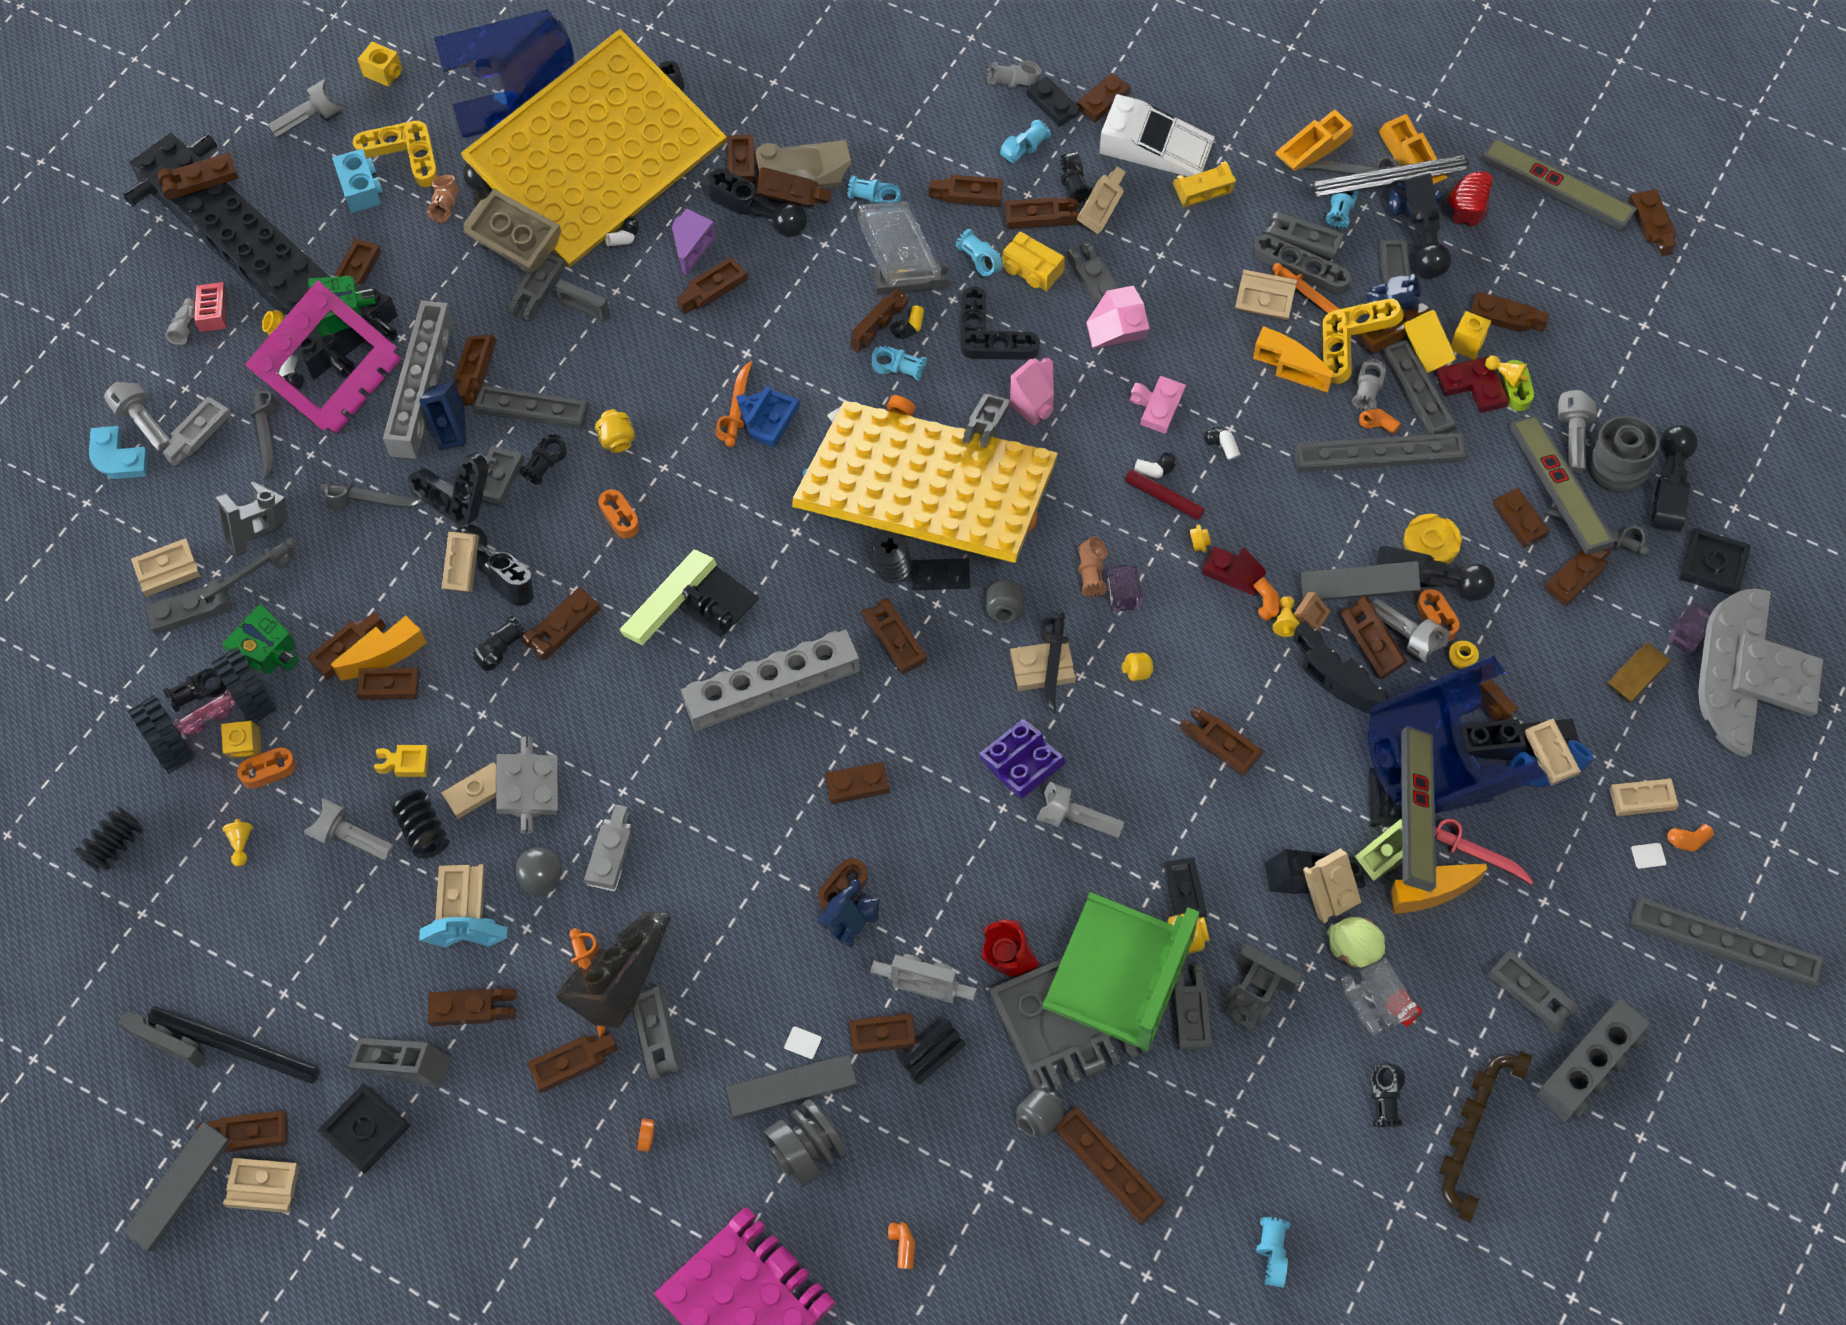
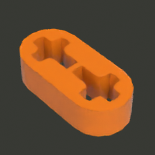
[598,489,639,538]
[1416,589,1460,641]
[237,747,296,789]

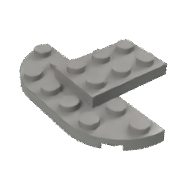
[1698,589,1823,757]

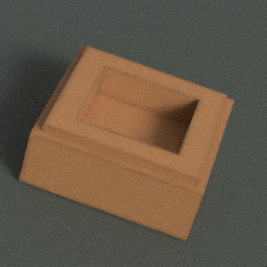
[1294,592,1330,631]

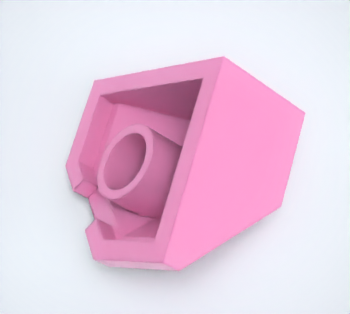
[1086,286,1150,349]
[1010,358,1054,426]

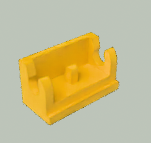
[1173,161,1236,208]

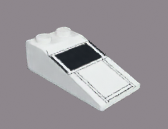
[1099,94,1214,177]

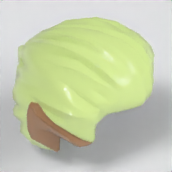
[1327,917,1386,968]

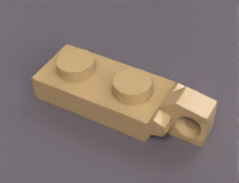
[1077,166,1126,234]

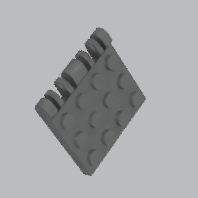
[989,959,1154,1092]

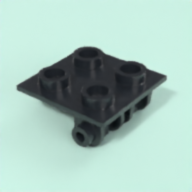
[678,566,759,638]

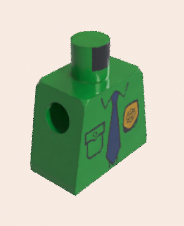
[308,276,377,337]
[222,604,298,675]

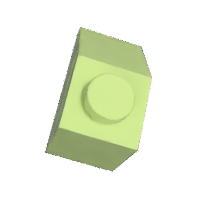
[1355,819,1403,881]

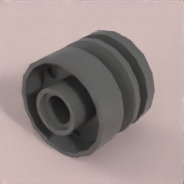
[1589,415,1660,492]
[763,1099,847,1188]

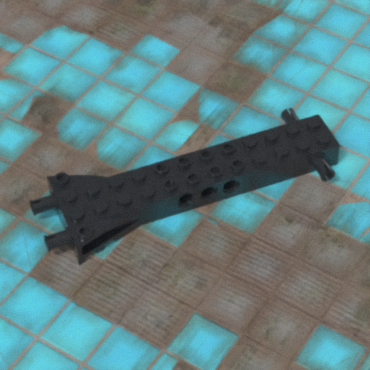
[122,132,398,380]

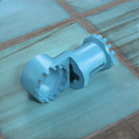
[1000,119,1051,163]
[847,175,901,211]
[1325,190,1358,229]
[955,229,1003,276]
[872,345,927,381]
[1256,1217,1290,1288]

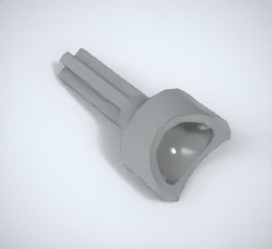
[268,79,343,138]
[104,382,170,452]
[1558,390,1597,473]
[1372,599,1450,663]
[1036,782,1124,838]
[304,798,394,861]

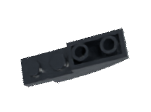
[1293,621,1390,717]
[1459,719,1580,760]

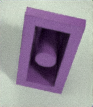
[672,208,716,275]

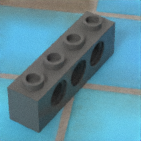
[1536,998,1650,1122]

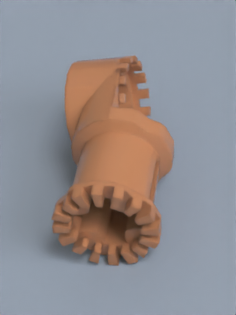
[427,175,459,223]
[1078,536,1107,598]

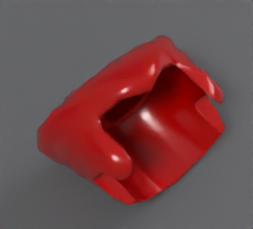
[1446,172,1493,227]
[982,919,1039,977]

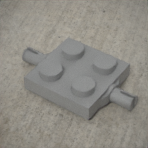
[496,736,558,834]
[871,954,977,1004]

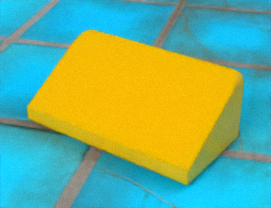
[1403,310,1456,373]

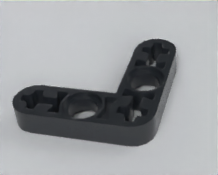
[961,286,1040,360]
[408,453,488,526]

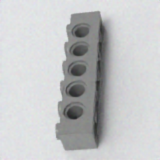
[383,300,454,459]
[681,629,860,732]

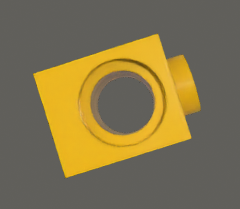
[358,42,403,87]
[1451,311,1491,360]
[221,721,262,759]

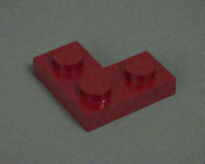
[1435,356,1509,413]

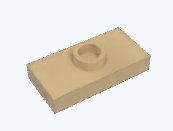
[442,532,479,592]
[1524,718,1581,786]
[441,762,496,820]
[1609,778,1679,816]

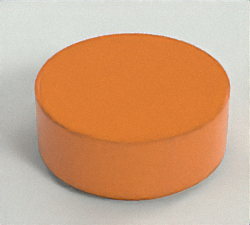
[887,395,916,416]
[637,1118,655,1152]

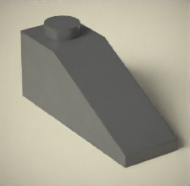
[348,1038,452,1087]

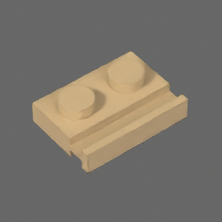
[1235,269,1297,320]
[131,538,201,597]
[1010,643,1076,691]
[1303,848,1361,923]
[435,864,485,920]
[223,1158,300,1213]

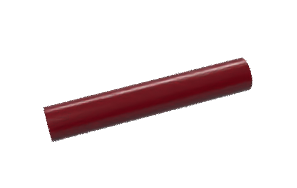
[1125,469,1205,521]

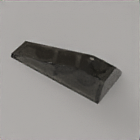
[556,912,671,1028]

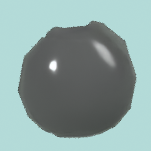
[515,846,562,896]

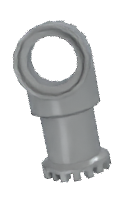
[986,61,1041,88]
[1352,359,1386,411]

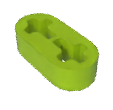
[1501,360,1534,411]

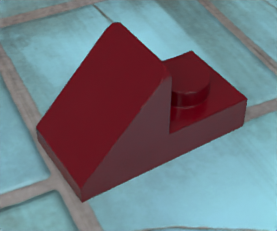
[1202,546,1266,596]

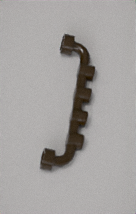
[1439,1051,1533,1224]

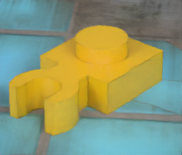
[374,745,429,777]

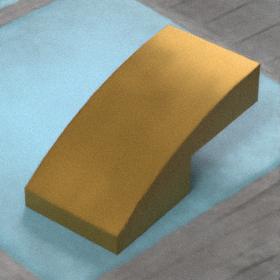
[1608,642,1671,703]

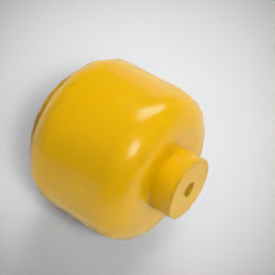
[1122,652,1153,681]

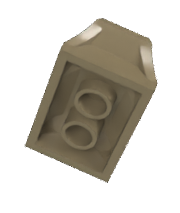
[754,140,852,199]
[463,189,561,273]

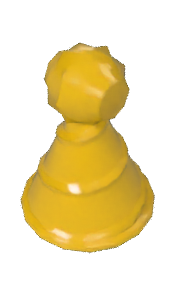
[1485,355,1529,388]
[1273,596,1300,637]
[223,819,253,867]

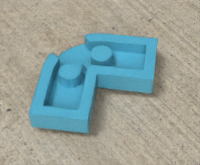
[89,426,148,479]
[419,917,508,948]

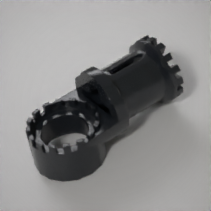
[1060,151,1092,203]
[519,433,567,485]
[473,616,526,671]
[163,667,227,712]
[1371,1063,1405,1127]

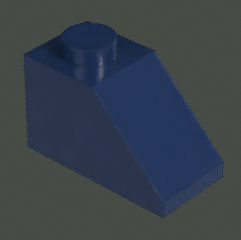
[419,381,466,450]

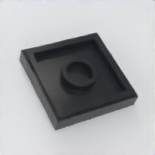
[1679,528,1751,595]
[318,1083,410,1175]

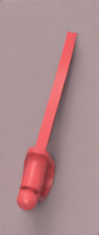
[1435,819,1533,885]

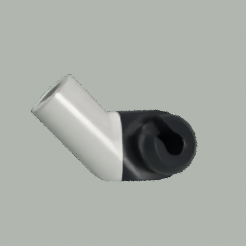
[605,216,639,247]
[279,355,304,389]
[1204,427,1241,460]
[1134,452,1176,478]

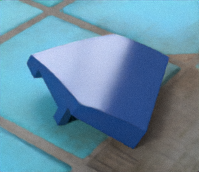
[736,386,801,448]

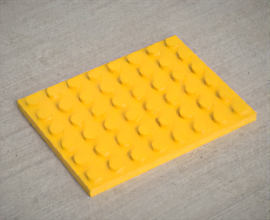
[461,29,727,268]
[792,401,1058,563]

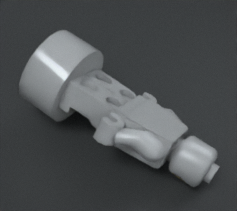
[165,298,195,345]

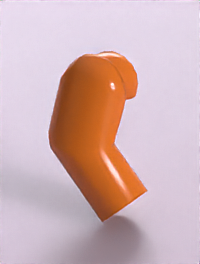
[1359,409,1401,434]
[1253,577,1280,621]
[1667,824,1714,852]
[888,1221,915,1269]

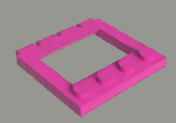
[245,280,402,434]

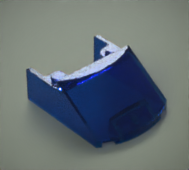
[434,9,574,138]
[1367,656,1548,814]

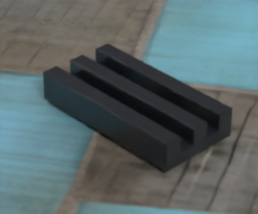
[1368,768,1402,828]
[898,1018,966,1085]

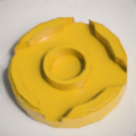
[1403,513,1462,564]

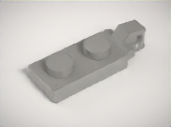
[163,397,232,466]
[584,805,632,890]

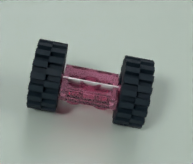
[128,647,277,774]

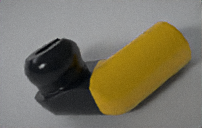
[893,305,924,339]

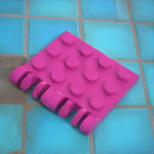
[654,1207,836,1325]

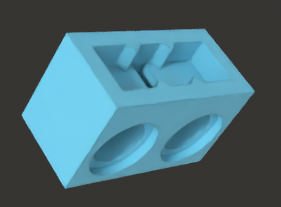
[332,149,383,213]

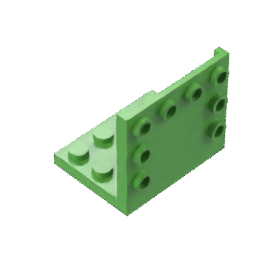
[1042,892,1200,1051]

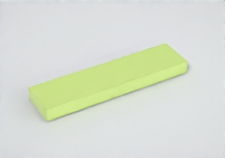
[620,549,717,646]

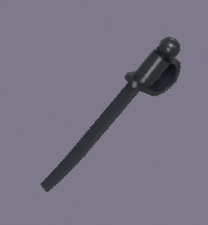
[1040,611,1069,714]

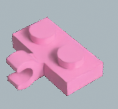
[1129,376,1186,434]

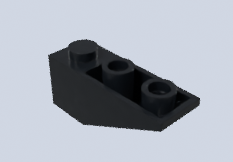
[1265,849,1366,894]

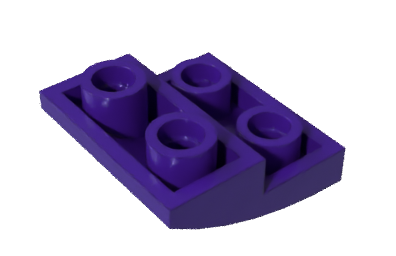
[979,719,1066,799]

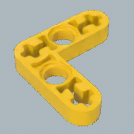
[353,121,438,187]
[1323,299,1404,384]

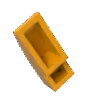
[1276,109,1353,171]
[1378,114,1448,185]
[1253,326,1333,393]
[331,616,426,681]
[1391,864,1487,914]

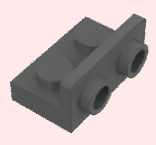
[469,446,525,507]

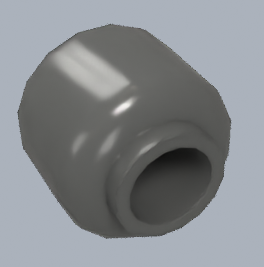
[986,580,1024,623]
[1016,1089,1064,1138]

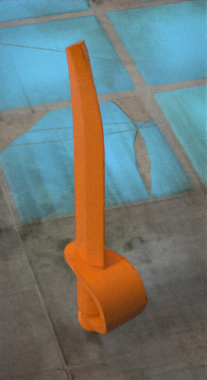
[1272,263,1339,313]
[715,361,753,448]
[569,928,606,1039]

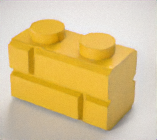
[1002,232,1065,291]

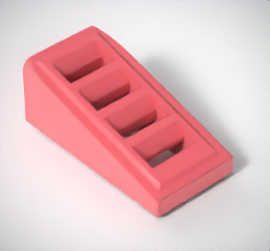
[194,282,227,332]

